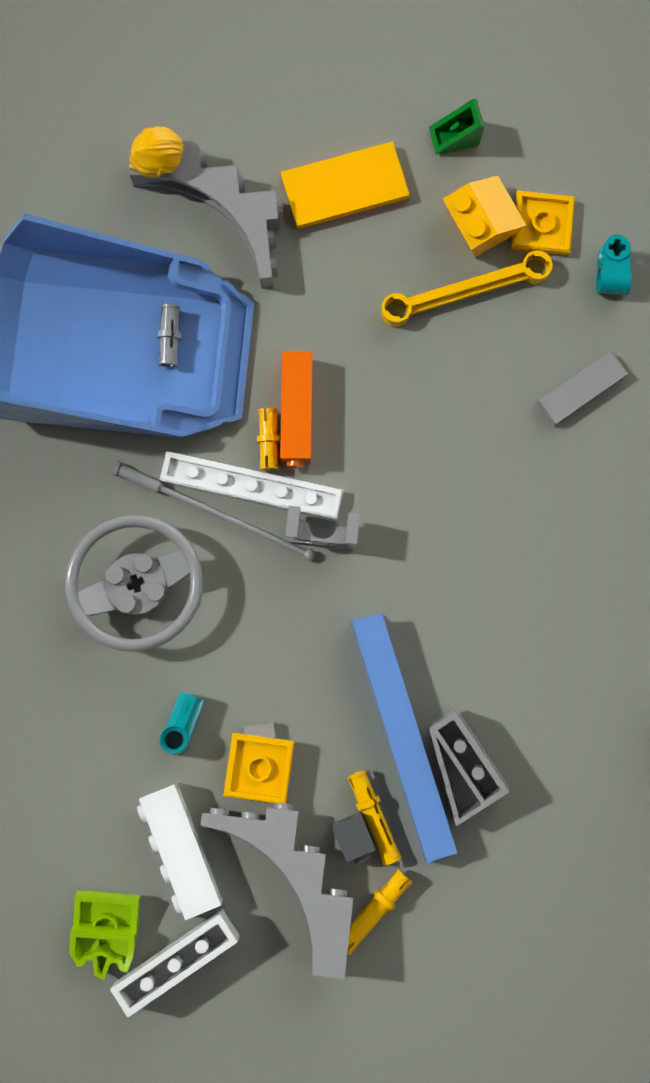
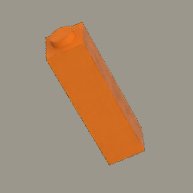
[280,351,313,469]

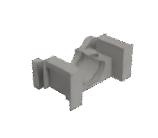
[285,505,360,550]

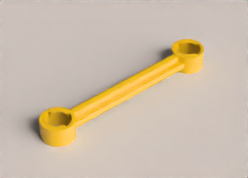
[381,250,553,327]

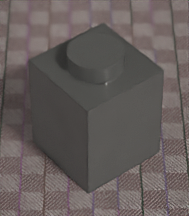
[331,812,376,864]

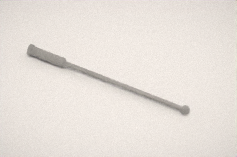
[112,461,316,561]

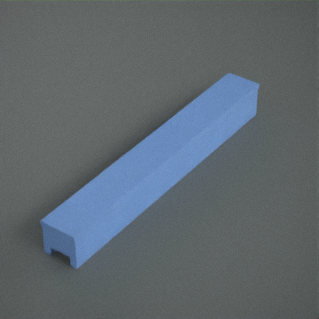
[351,612,457,864]

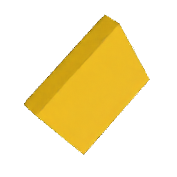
[510,190,575,256]
[223,733,295,804]

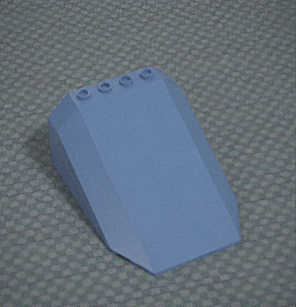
[0,213,255,438]

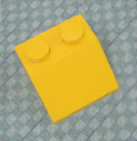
[443,176,527,258]

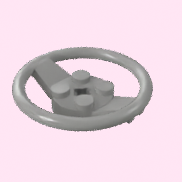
[65,515,203,652]

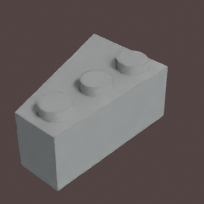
[429,708,510,827]

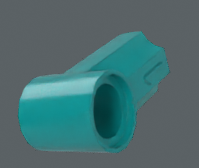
[159,691,206,755]

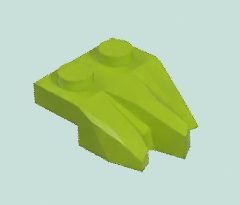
[69,890,140,980]

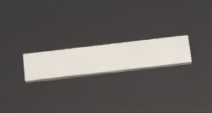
[159,451,343,521]

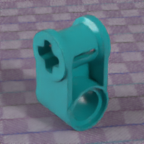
[596,234,631,295]

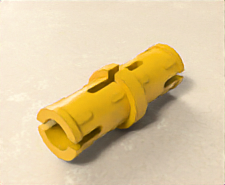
[257,408,281,470]

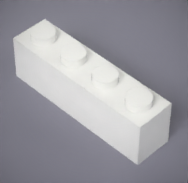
[137,782,223,920]
[110,908,240,1018]

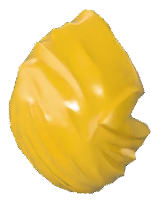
[129,126,184,179]

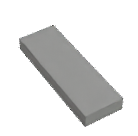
[537,350,628,426]

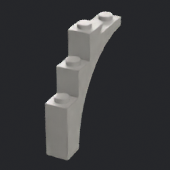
[127,140,284,288]
[200,803,353,980]

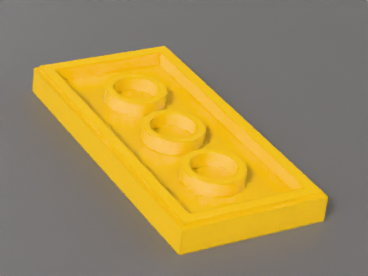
[280,141,410,230]

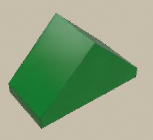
[429,98,485,155]

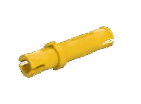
[347,769,402,866]
[347,869,413,956]

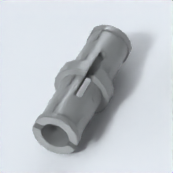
[157,304,182,368]

